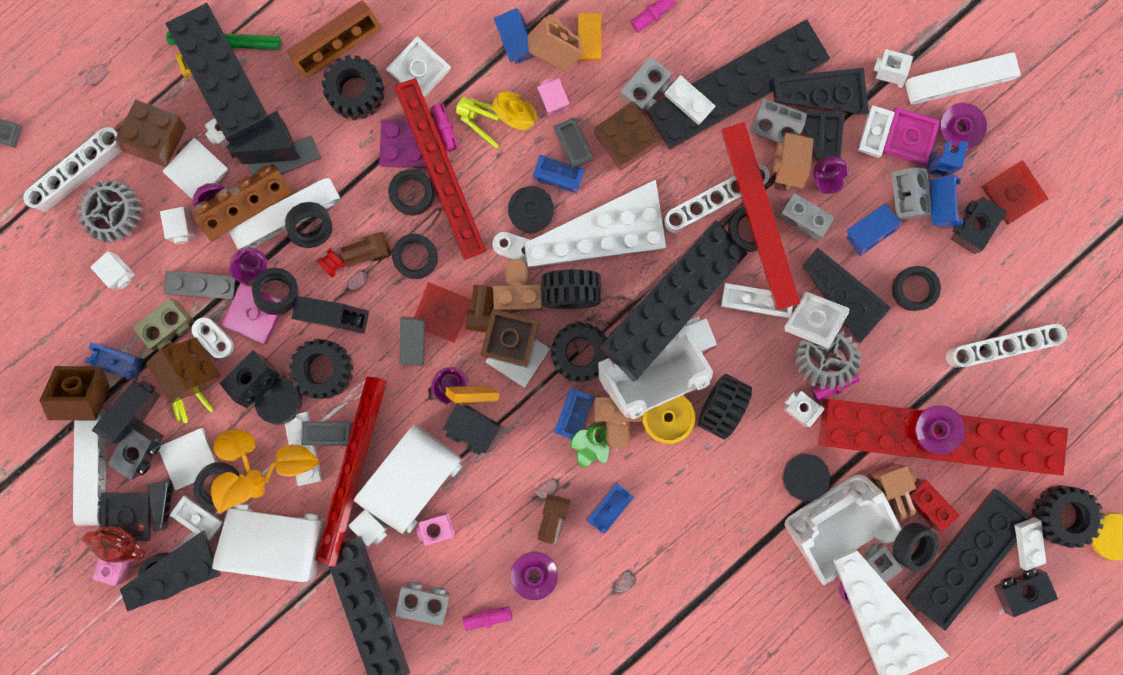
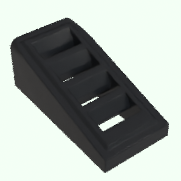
[147,480,173,532]

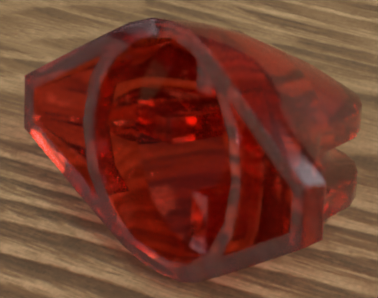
[82,526,146,563]

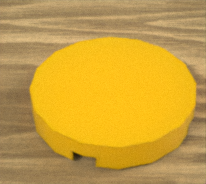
[492,91,537,130]
[1091,513,1123,561]

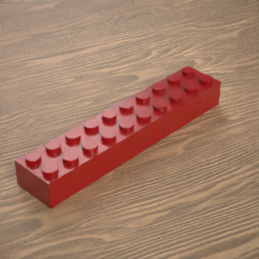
[818,399,1068,476]

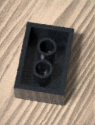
[443,403,504,455]

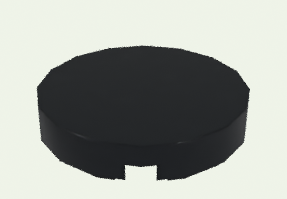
[508,186,554,233]
[255,378,302,425]
[782,454,830,501]

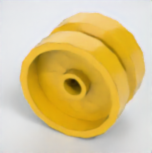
[643,395,695,444]

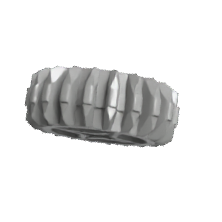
[76,180,143,243]
[795,331,861,390]

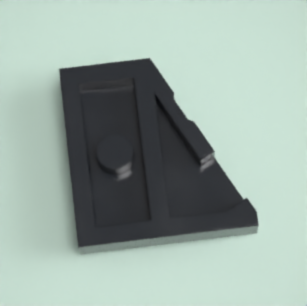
[799,110,845,160]

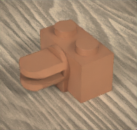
[527,14,583,72]
[773,133,813,192]
[493,259,542,312]
[594,397,643,449]
[867,463,916,520]

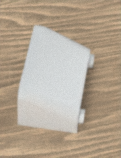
[598,325,713,419]
[354,424,463,534]
[785,475,902,585]
[212,503,325,582]

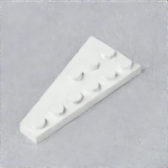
[524,180,666,268]
[832,548,949,675]

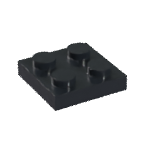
[100,492,151,541]

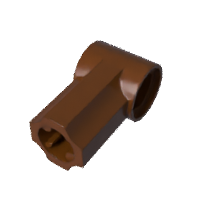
[341,232,391,268]
[466,285,493,333]
[537,494,570,545]

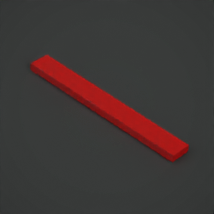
[394,78,486,261]
[721,122,800,311]
[315,376,387,567]

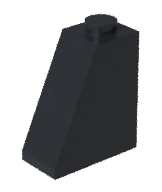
[226,111,300,165]
[291,296,369,334]
[91,380,161,444]

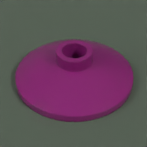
[940,103,987,149]
[915,405,965,454]
[510,552,558,600]

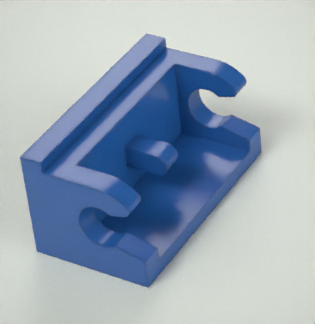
[494,8,535,64]
[925,141,968,177]
[533,155,585,194]
[930,174,963,229]
[846,204,901,256]
[85,342,144,381]
[554,388,594,439]
[586,482,634,534]

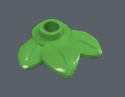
[570,423,610,468]

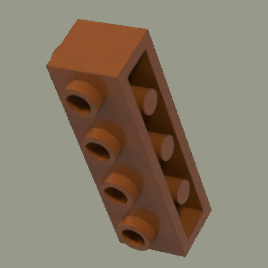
[286,0,382,79]
[192,163,292,242]

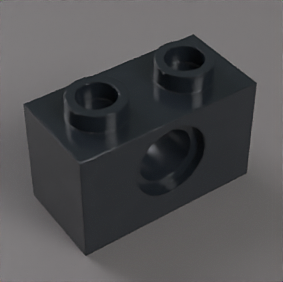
[951,197,1007,254]
[219,350,280,408]
[108,420,164,480]
[994,568,1058,617]

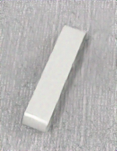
[905,53,1021,105]
[23,127,123,212]
[664,164,769,233]
[229,178,341,250]
[946,324,1067,368]
[73,409,106,526]

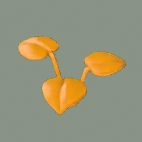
[211,429,319,513]

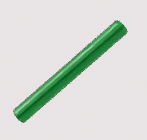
[166,31,282,50]

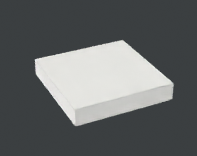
[386,36,451,98]
[162,138,230,199]
[785,292,849,349]
[486,340,550,388]
[159,428,218,490]

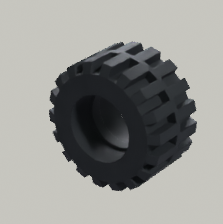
[322,55,385,120]
[541,269,601,309]
[551,322,610,382]
[289,339,354,399]
[698,374,752,440]
[1032,485,1104,548]

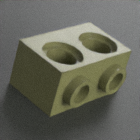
[132,298,195,351]

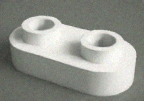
[492,232,530,264]
[192,318,234,359]

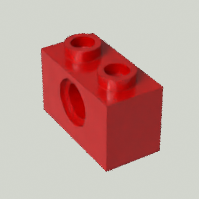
[909,478,960,532]

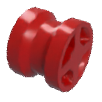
[316,248,346,278]

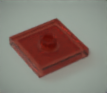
[981,160,1049,225]
[414,282,472,343]

